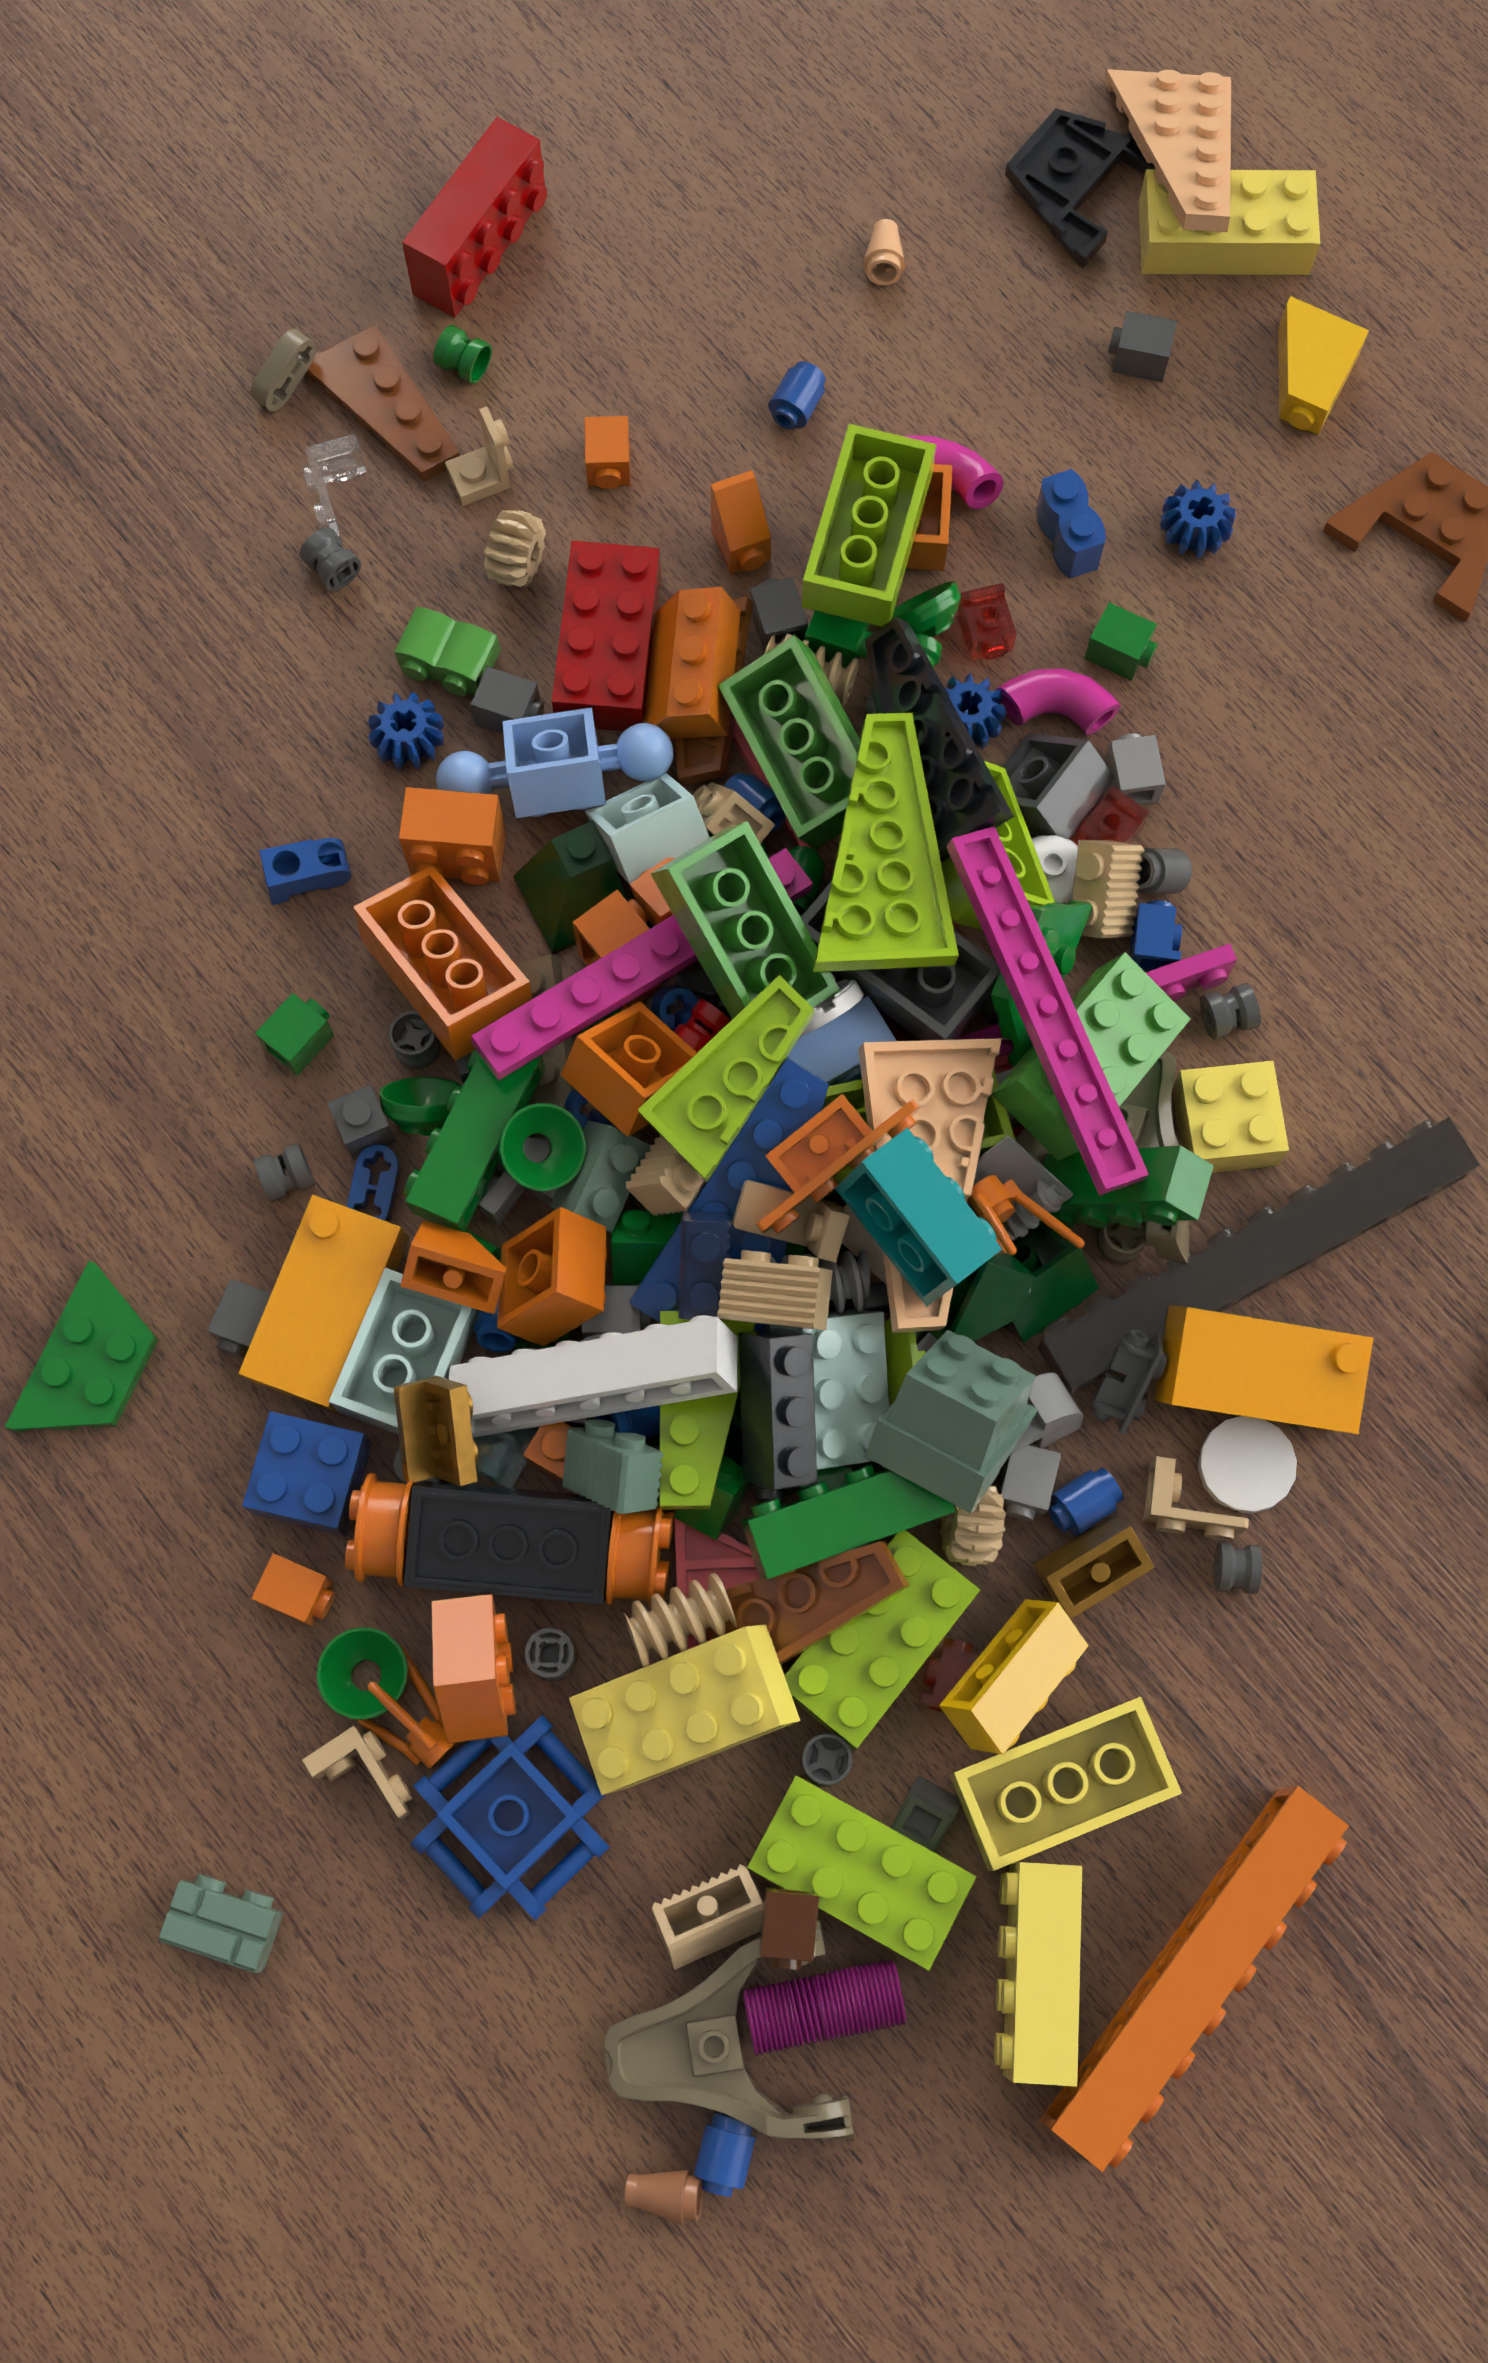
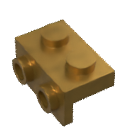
[394,1376,478,1486]

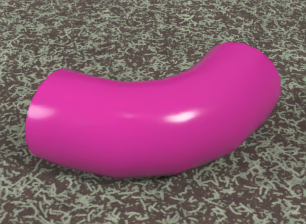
[900,435,1004,509]
[995,668,1121,735]

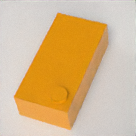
[238,1194,410,1414]
[1154,1305,1373,1434]

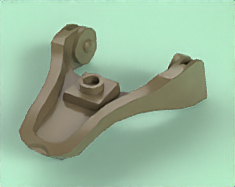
[1016,1050,1189,1265]
[604,1912,855,2141]

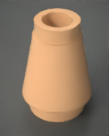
[863,219,905,285]

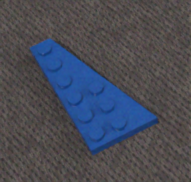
[629,1057,829,1331]

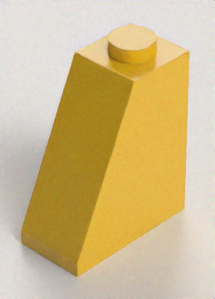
[1278,296,1369,435]

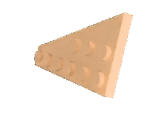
[1105,69,1231,232]
[858,1038,1002,1333]

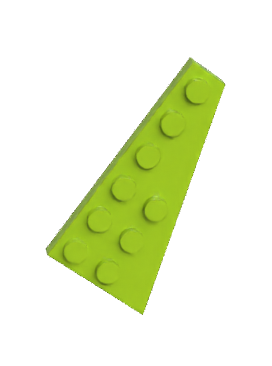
[813,713,959,972]

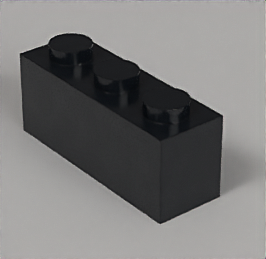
[738,1328,817,1490]

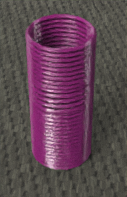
[743,1958,907,2056]

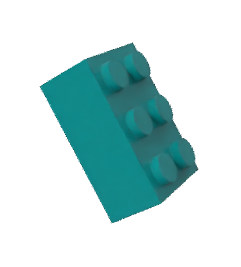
[835,1127,1002,1307]

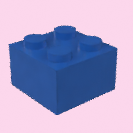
[242,1411,372,1537]

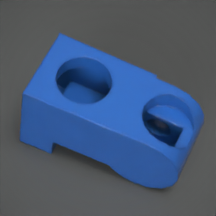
[259,838,352,905]

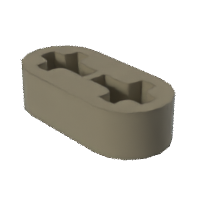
[250,329,317,412]

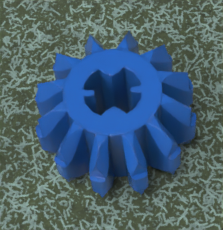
[1160,479,1236,559]
[945,673,1006,749]
[368,692,444,771]

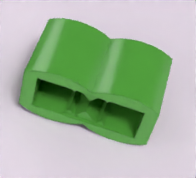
[394,607,501,696]

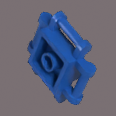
[410,1715,610,1920]

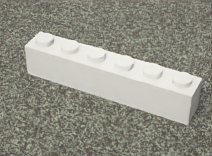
[449,1315,738,1437]

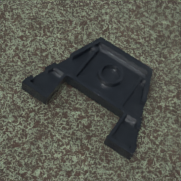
[1005,108,1155,268]

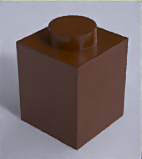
[759,1887,819,1970]

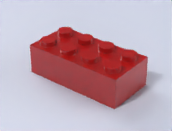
[402,117,547,318]
[551,540,661,731]

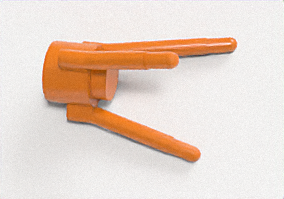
[968,1175,1085,1255]
[358,1645,457,1770]

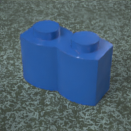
[1036,469,1106,579]

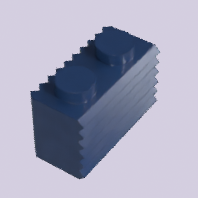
[678,1211,732,1321]

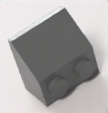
[1002,733,1115,839]

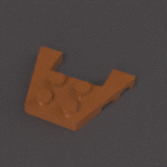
[1323,452,1488,622]

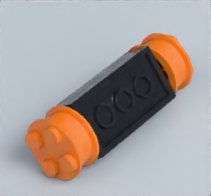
[345,1473,674,1609]

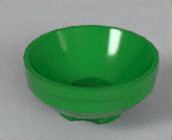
[891,580,961,637]
[380,1077,463,1136]
[498,1103,586,1191]
[316,1627,409,1720]

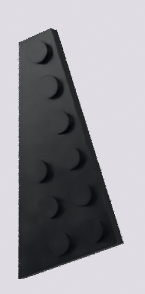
[865,617,1014,862]

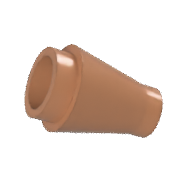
[625,2169,704,2225]

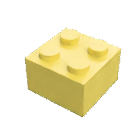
[1172,1061,1289,1173]

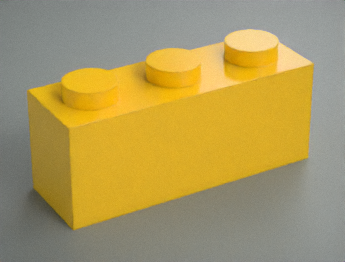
[939,1599,1089,1755]

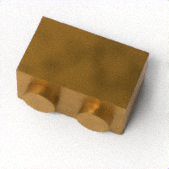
[1032,1514,1155,1619]

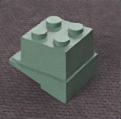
[865,1330,1038,1514]

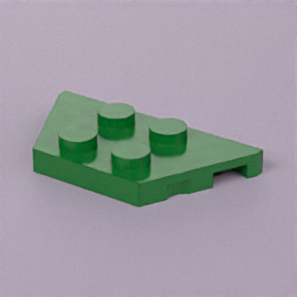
[991,900,1093,1067]
[5,1261,158,1433]

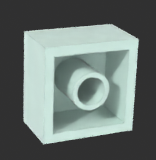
[585,773,710,884]

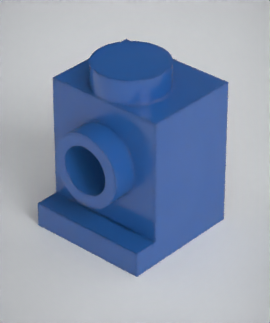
[1129,900,1182,973]

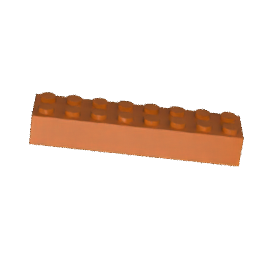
[1039,1786,1349,2173]

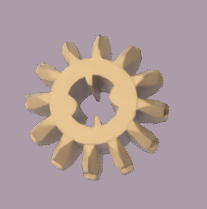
[484,510,546,587]
[939,1486,1006,1566]

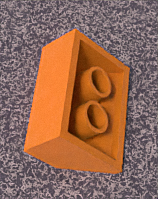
[643,587,741,739]

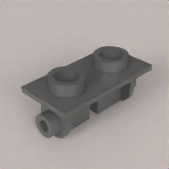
[1091,1329,1168,1435]

